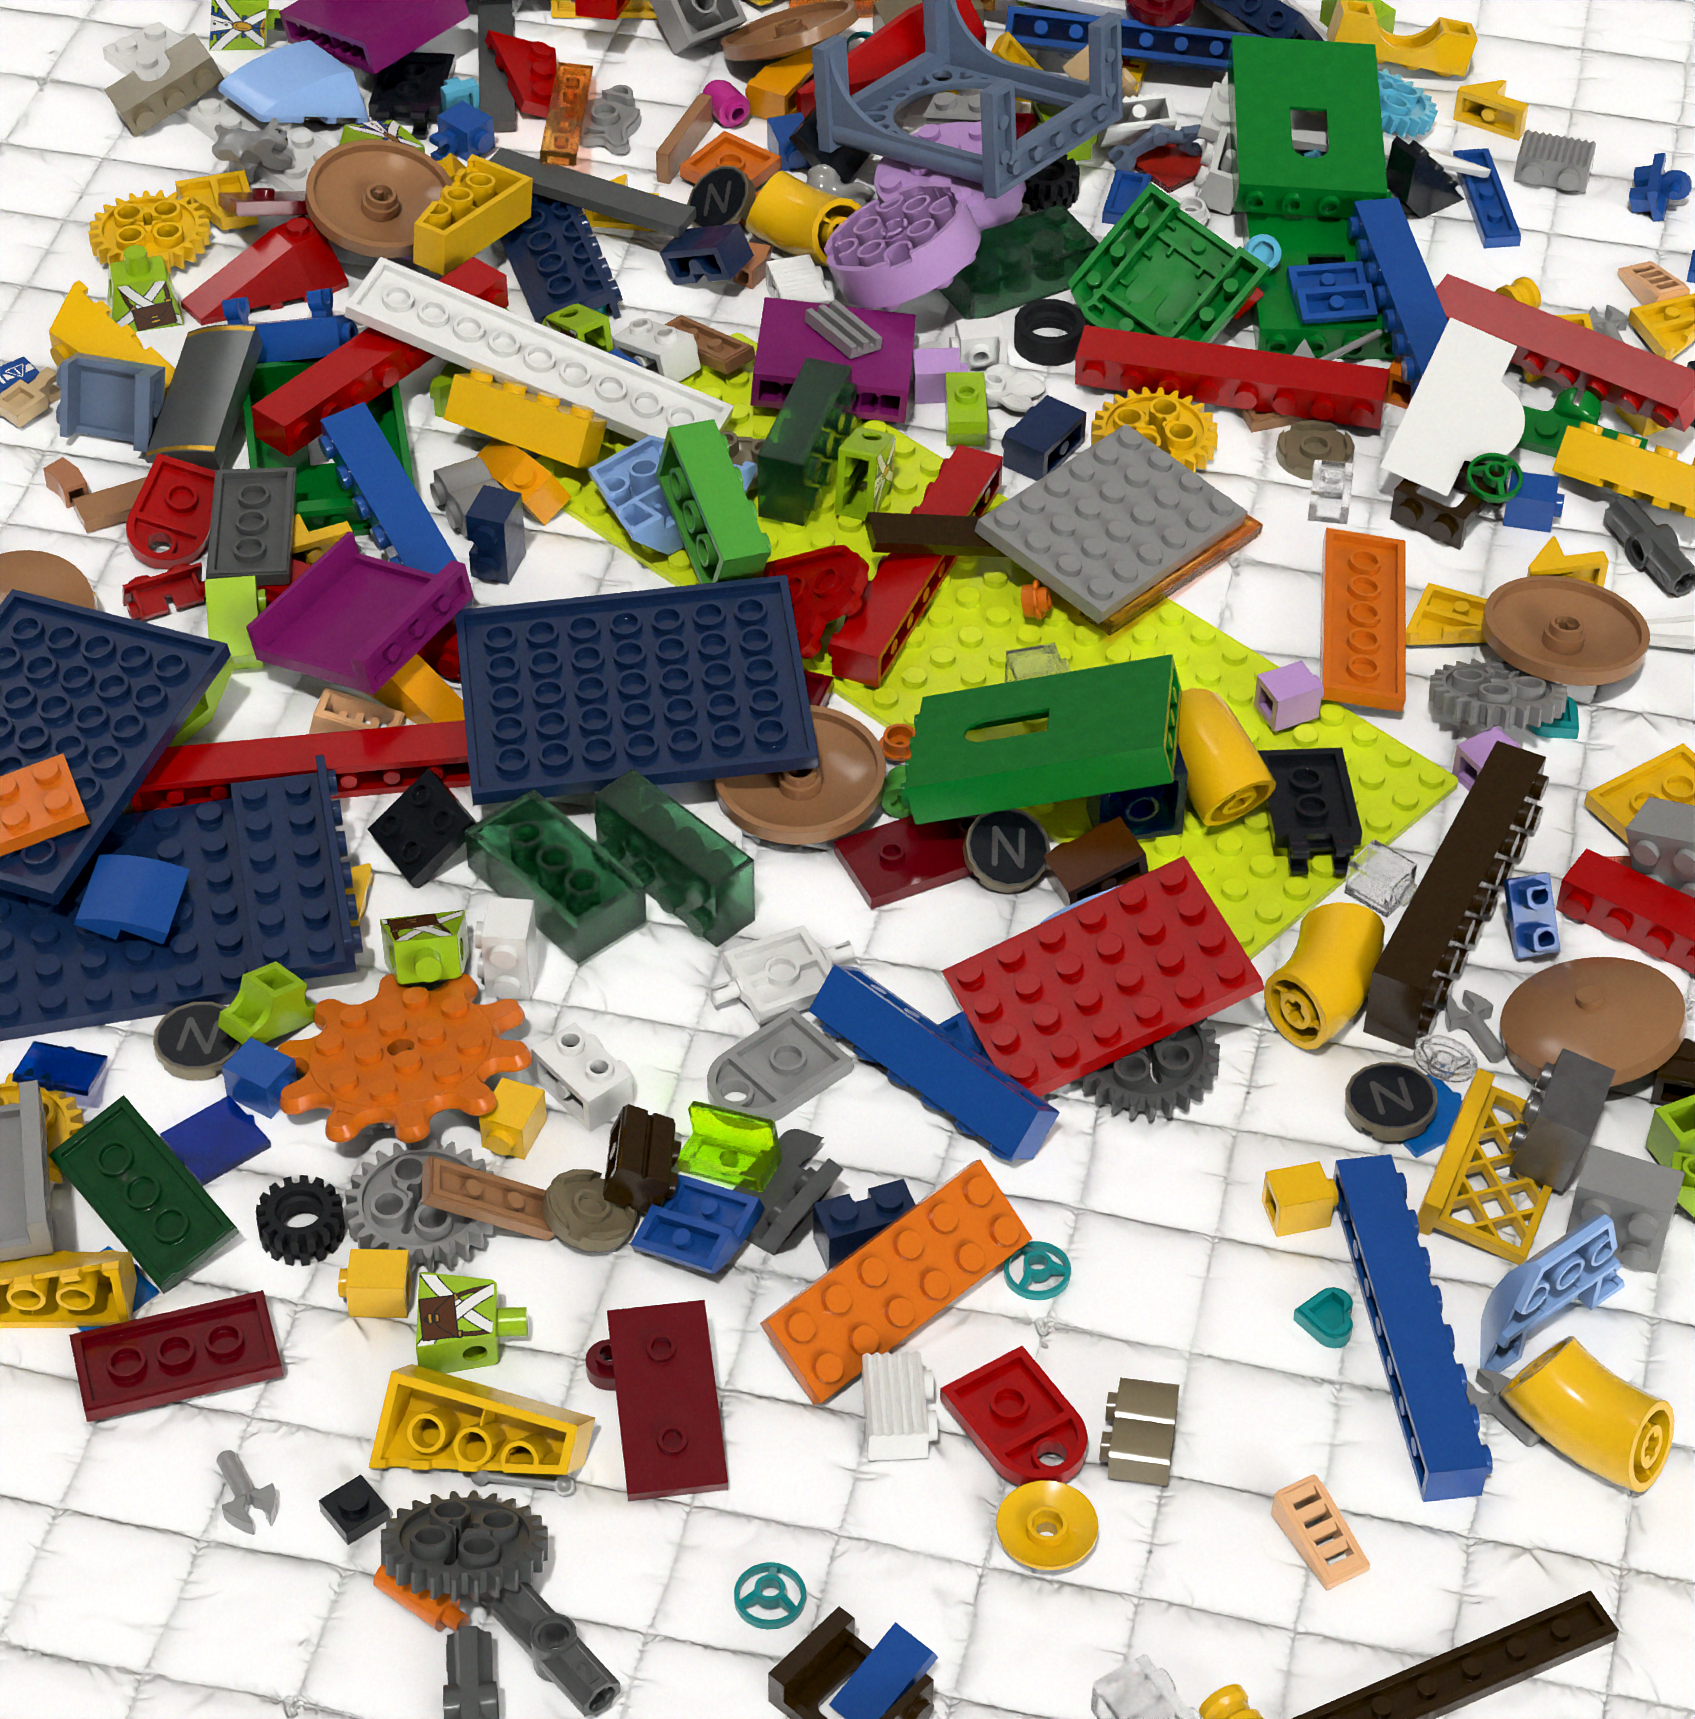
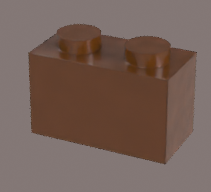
[1043,816,1149,907]

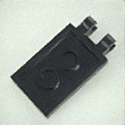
[368,52,456,139]
[1258,747,1362,875]

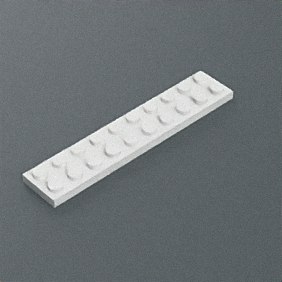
[102,21,334,191]
[345,257,734,441]

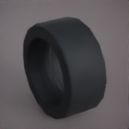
[1014,299,1086,366]

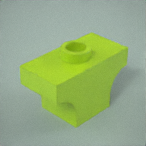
[945,372,988,446]
[218,961,316,1045]

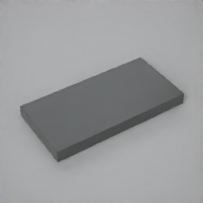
[206,467,297,586]

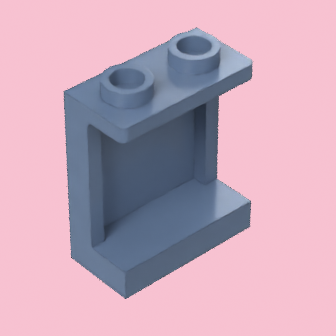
[56,352,165,453]

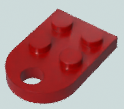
[126,453,215,569]
[940,1345,1088,1486]

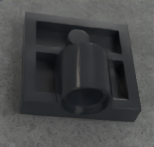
[367,768,480,888]

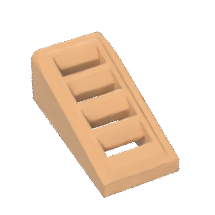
[1617,261,1690,305]
[309,687,405,734]
[1271,1474,1370,1591]

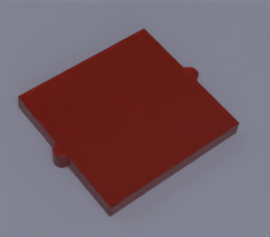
[1133,143,1206,193]

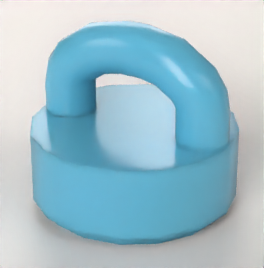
[1243,234,1281,270]

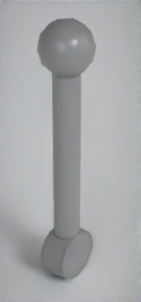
[471,1470,575,1497]

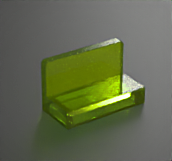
[677,1101,783,1192]

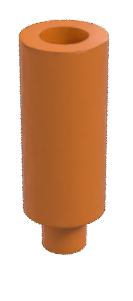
[373,1565,470,1632]

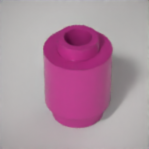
[702,80,750,128]

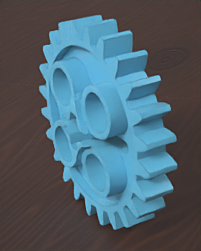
[1377,69,1438,138]

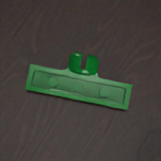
[1516,387,1648,458]

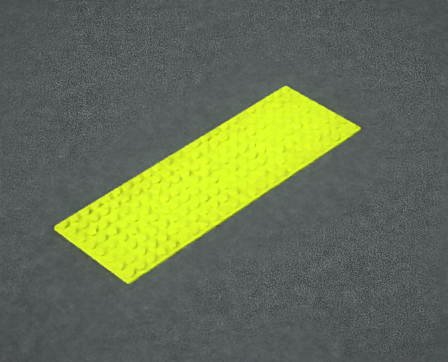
[535,333,1458,960]

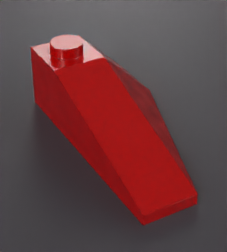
[181,215,349,326]

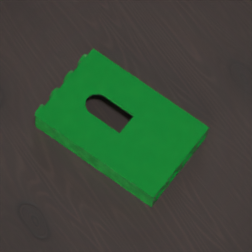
[1227,35,1388,218]
[1241,191,1396,359]
[243,357,415,537]
[900,654,1182,825]

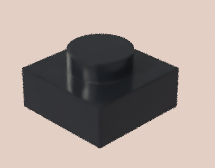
[318,1474,390,1545]

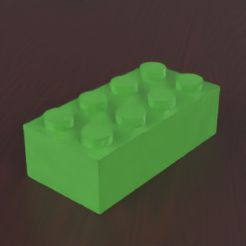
[655,419,771,584]

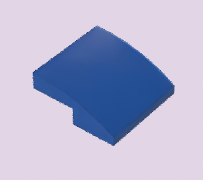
[1286,261,1378,324]
[73,854,190,944]
[630,1174,765,1274]

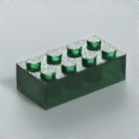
[939,204,1099,320]
[758,357,857,526]
[594,769,755,948]
[465,789,647,964]

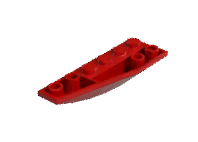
[796,0,987,119]

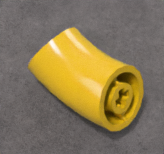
[746,170,862,267]
[1174,688,1276,826]
[1264,902,1385,1050]
[1500,1336,1675,1492]

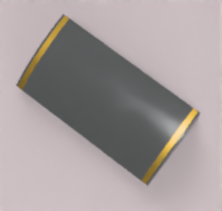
[145,324,263,470]

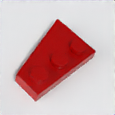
[485,30,558,119]

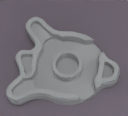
[546,84,641,154]

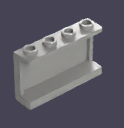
[0,1080,54,1262]

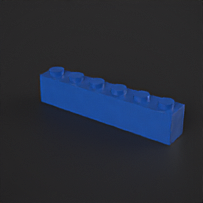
[318,402,472,610]
[808,964,1060,1162]

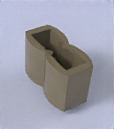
[1099,1377,1180,1486]

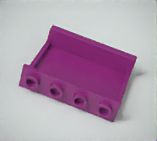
[246,531,474,695]

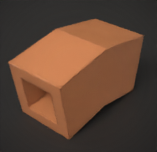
[733,242,771,290]
[43,457,89,508]

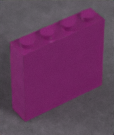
[279,0,469,74]
[750,297,916,423]

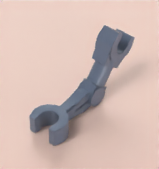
[1108,124,1207,171]

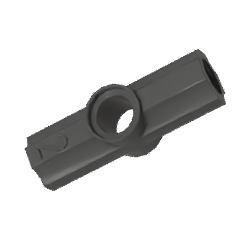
[1603,496,1695,598]
[490,1582,621,1717]
[443,1626,499,1719]

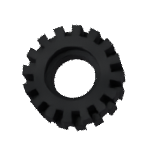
[1022,154,1080,213]
[255,1175,345,1266]

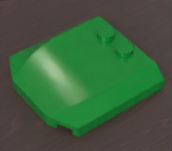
[1067,182,1270,343]

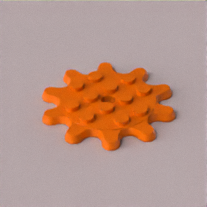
[277,973,532,1143]

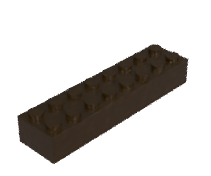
[1363,741,1549,1050]

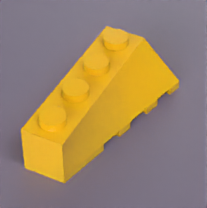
[413,154,533,276]
[49,280,175,400]
[443,368,607,468]
[1552,421,1695,519]
[0,1250,138,1328]
[368,1364,596,1475]

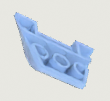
[218,40,369,124]
[588,435,757,555]
[1480,1214,1625,1373]

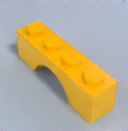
[1326,0,1478,77]

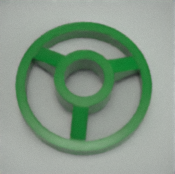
[1466,453,1523,503]

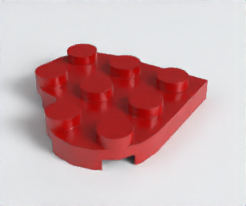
[762,545,869,659]

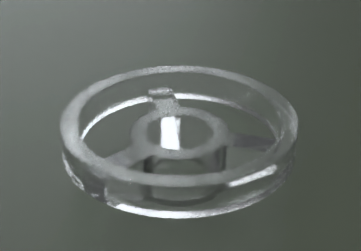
[1413,1035,1478,1083]

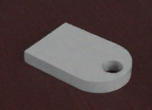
[707,1008,853,1126]

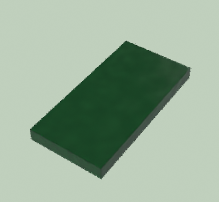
[48,1095,240,1294]

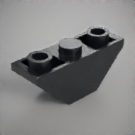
[1386,136,1465,219]

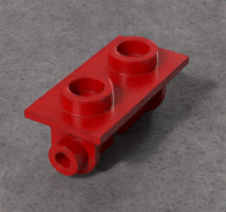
[122,562,206,621]

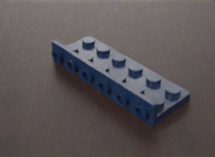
[1208,0,1324,41]
[499,160,623,325]
[230,755,363,980]

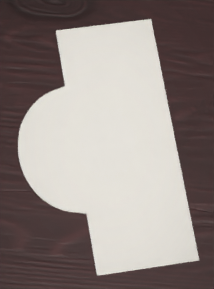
[1380,317,1525,497]

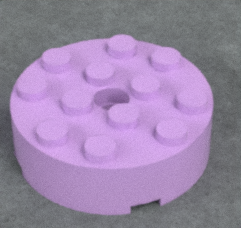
[874,121,1026,241]
[824,182,981,311]

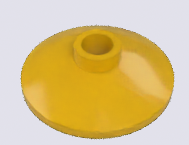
[996,1480,1099,1570]

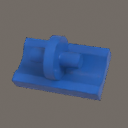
[1629,153,1692,222]
[1503,872,1561,959]

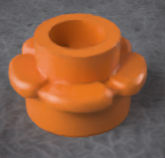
[1021,580,1052,620]
[879,724,916,763]

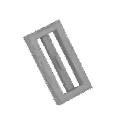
[804,300,882,359]

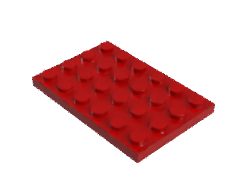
[942,856,1265,1097]

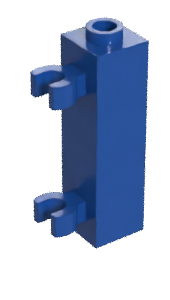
[222,288,358,364]

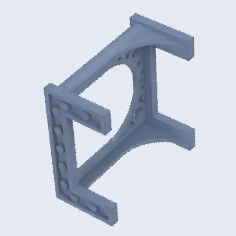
[812,0,1123,199]

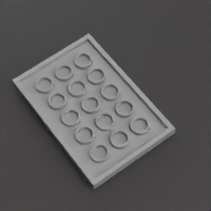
[974,424,1248,624]

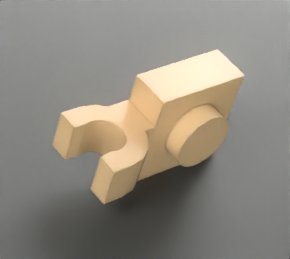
[0,367,60,428]

